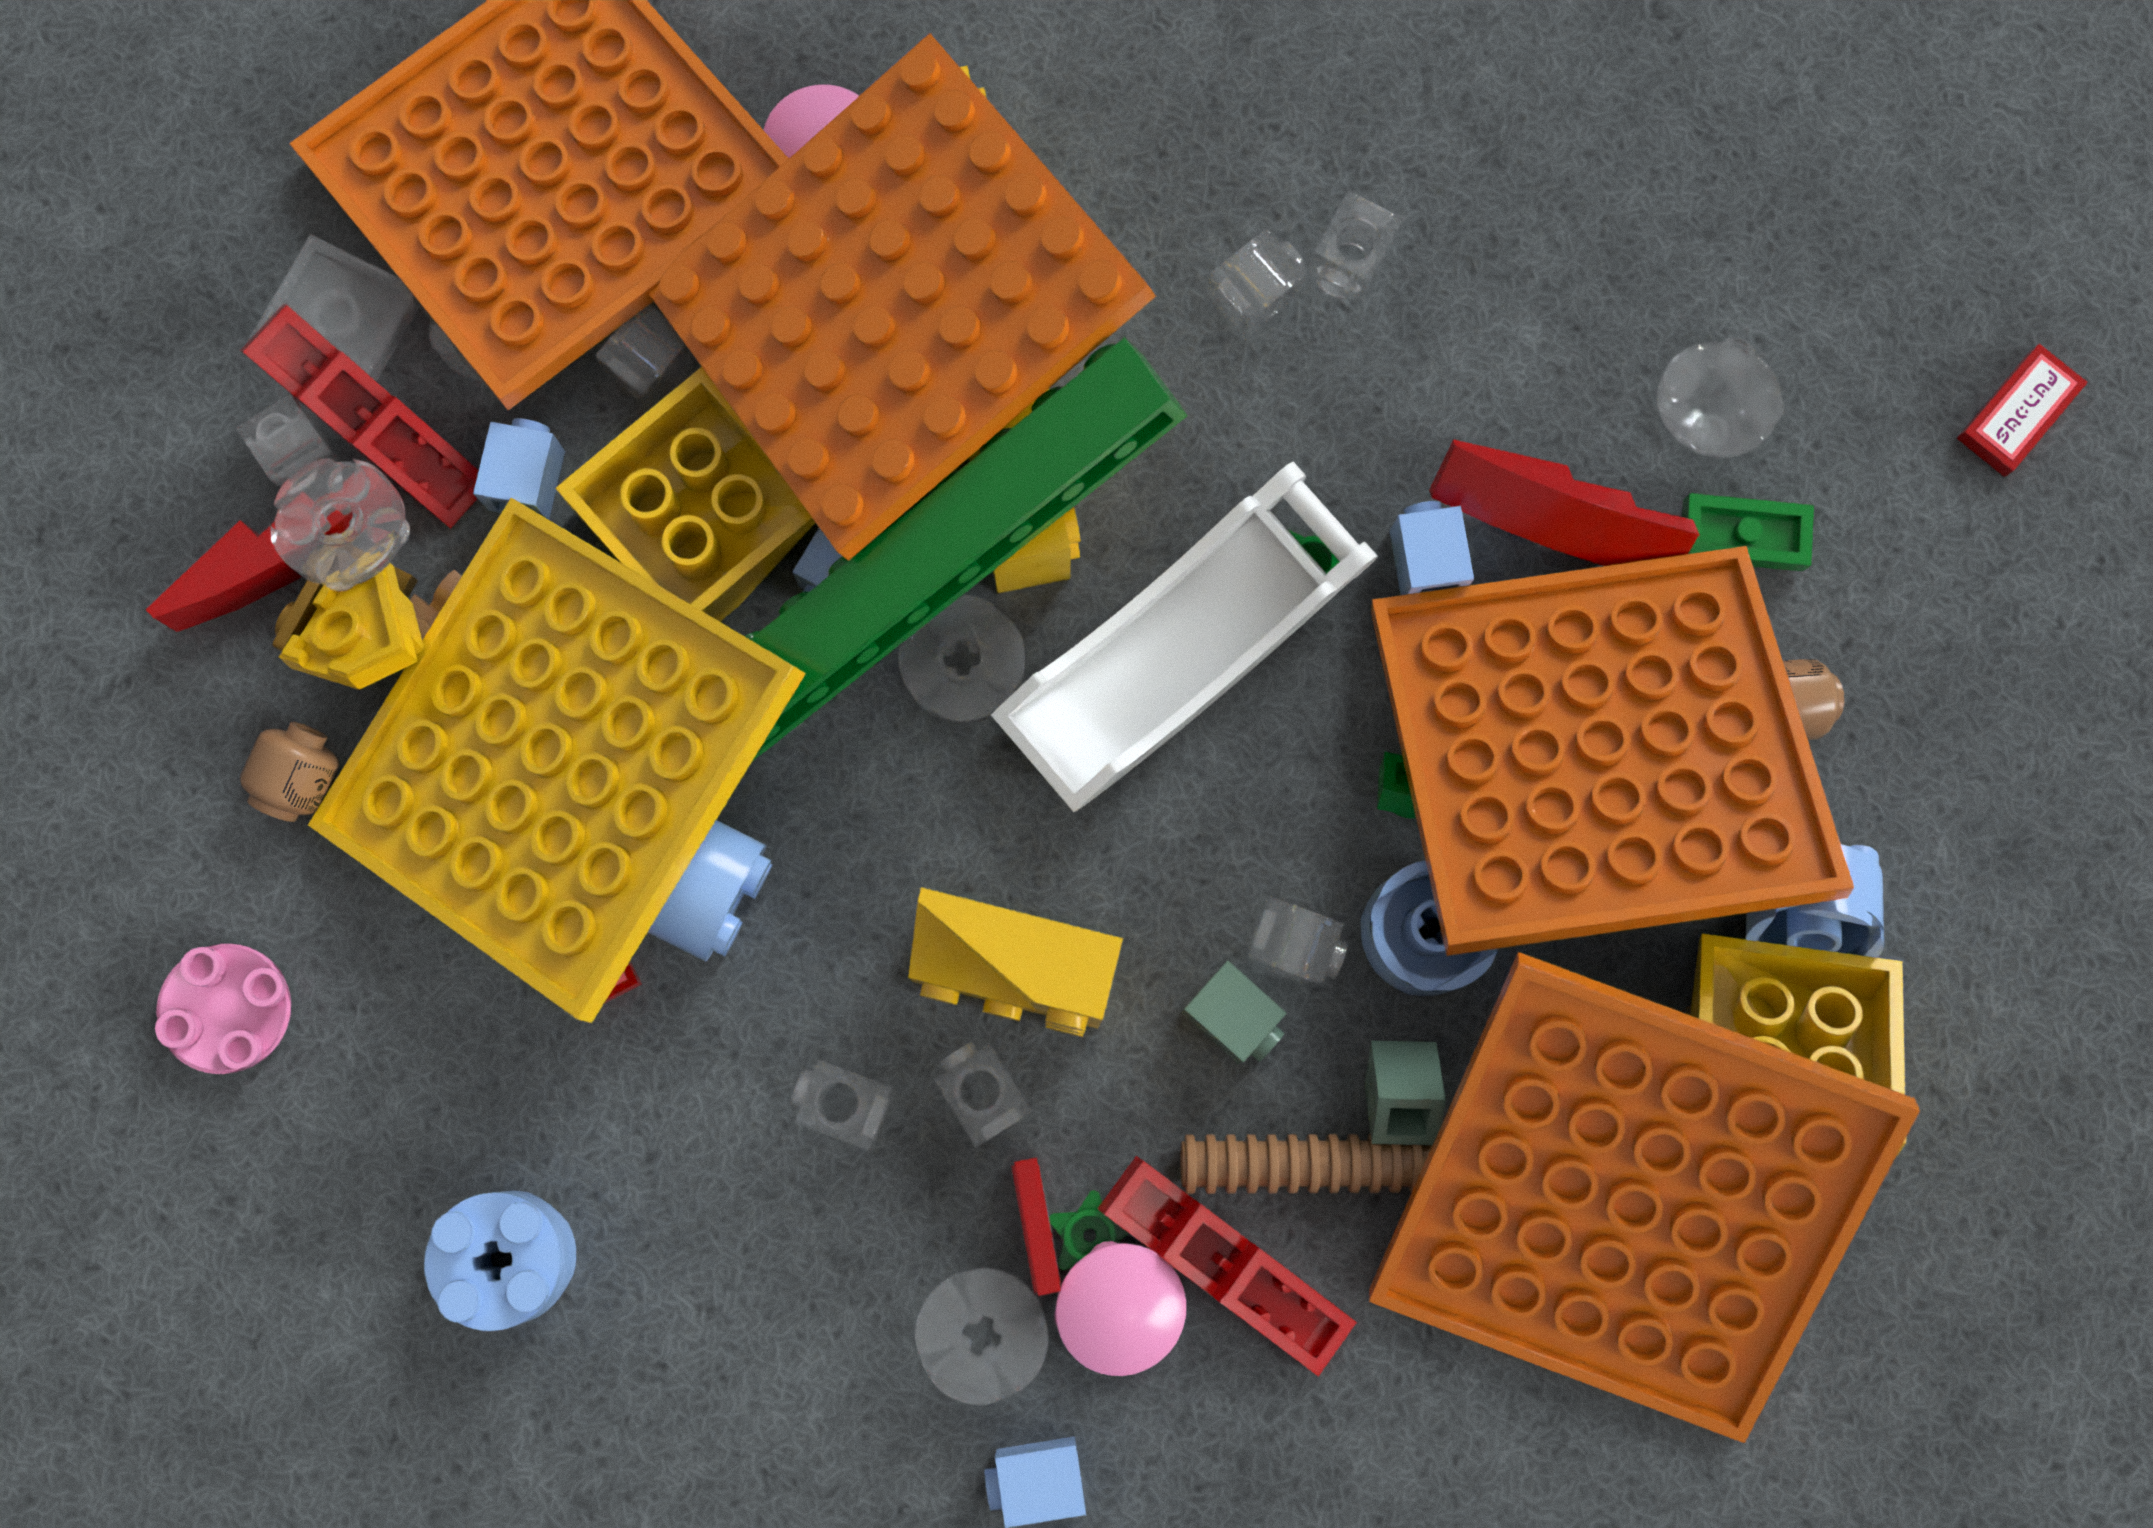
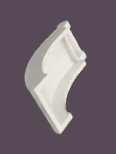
[991,462,1378,812]

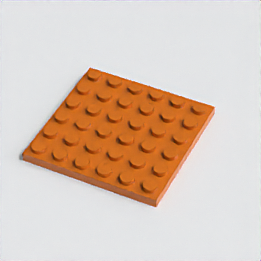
[289,0,789,410]
[648,33,1156,560]
[1371,546,1854,956]
[1369,952,1920,1443]

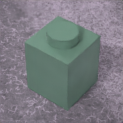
[1181,961,1287,1064]
[1365,1040,1446,1145]

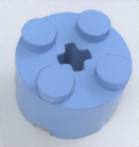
[647,820,772,962]
[1746,845,1884,958]
[1361,860,1497,996]
[424,1191,576,1331]

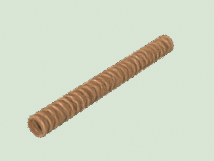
[1180,1134,1433,1194]

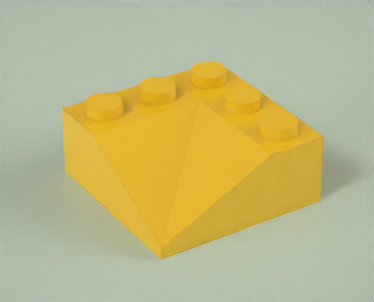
[556,367,815,622]
[908,887,1123,1037]
[1690,934,1906,1160]

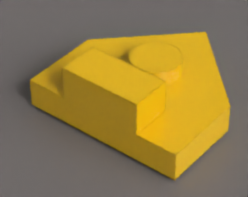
[279,554,425,690]

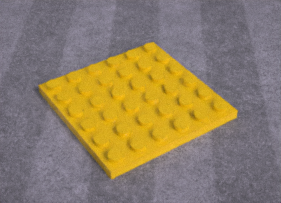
[308,498,806,1023]

